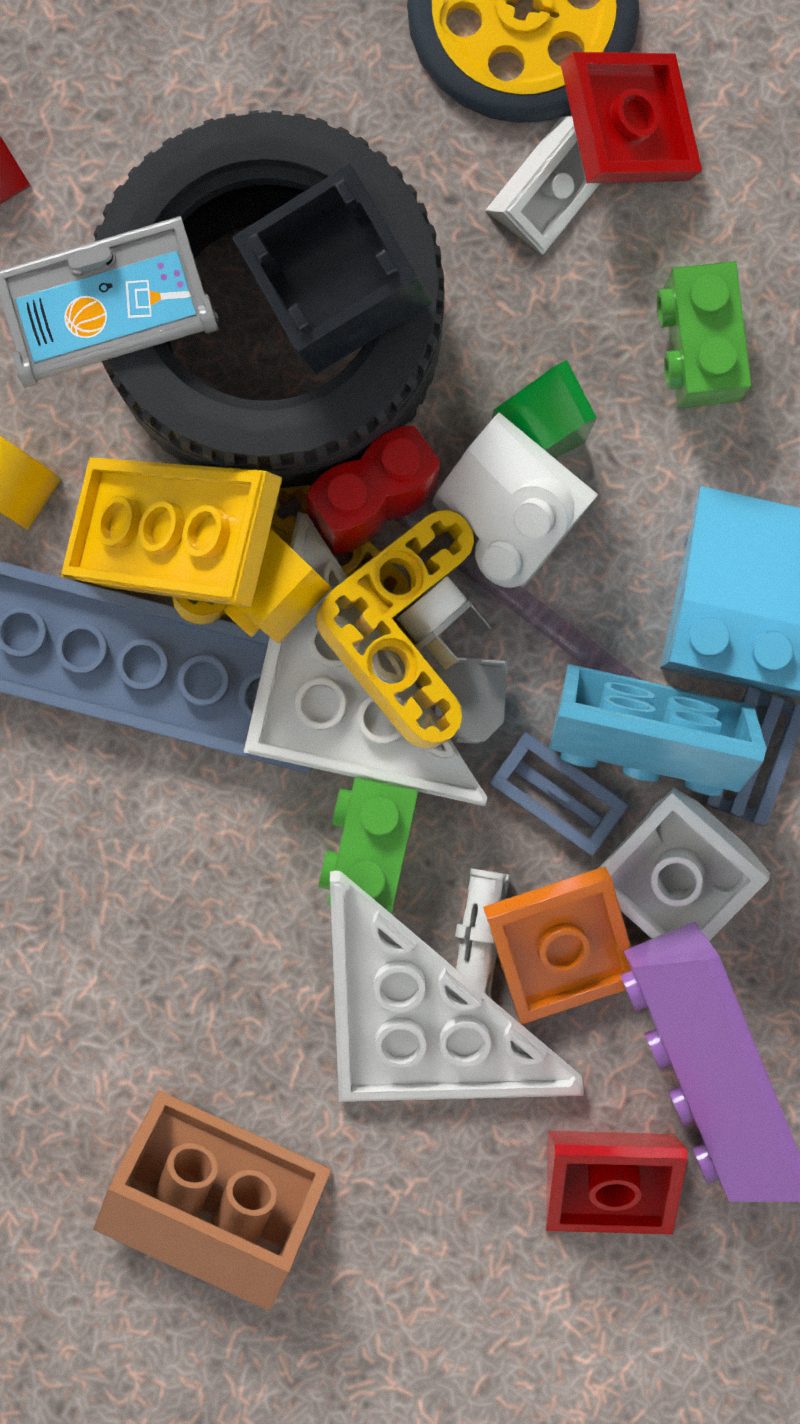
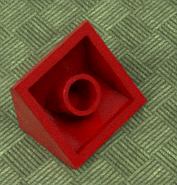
[546,1131,688,1235]

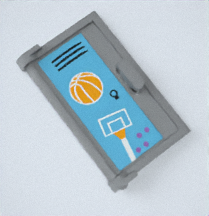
[0,216,219,388]

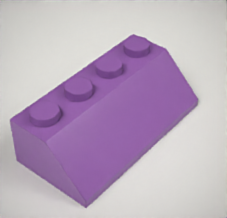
[620,922,800,1202]

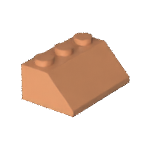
[93,1090,331,1311]

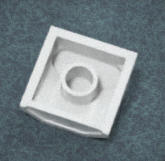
[432,413,598,588]
[599,787,770,941]

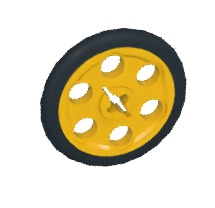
[407,0,640,123]

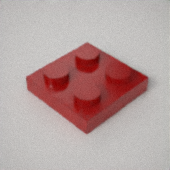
[560,52,702,183]

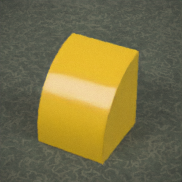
[0,436,61,531]

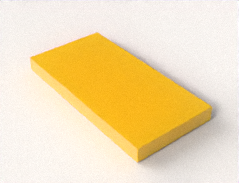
[61,457,282,608]

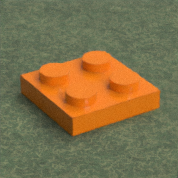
[483,866,631,1025]

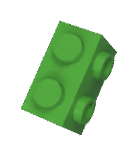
[656,261,751,409]
[318,777,418,914]

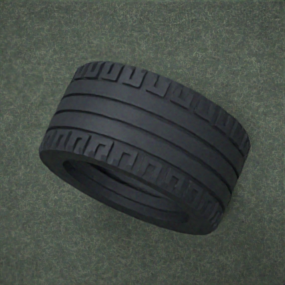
[93,110,445,488]

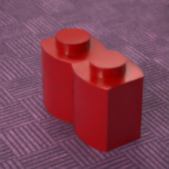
[307,425,440,554]

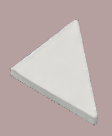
[244,512,487,806]
[330,871,584,1102]

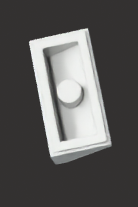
[486,116,600,255]

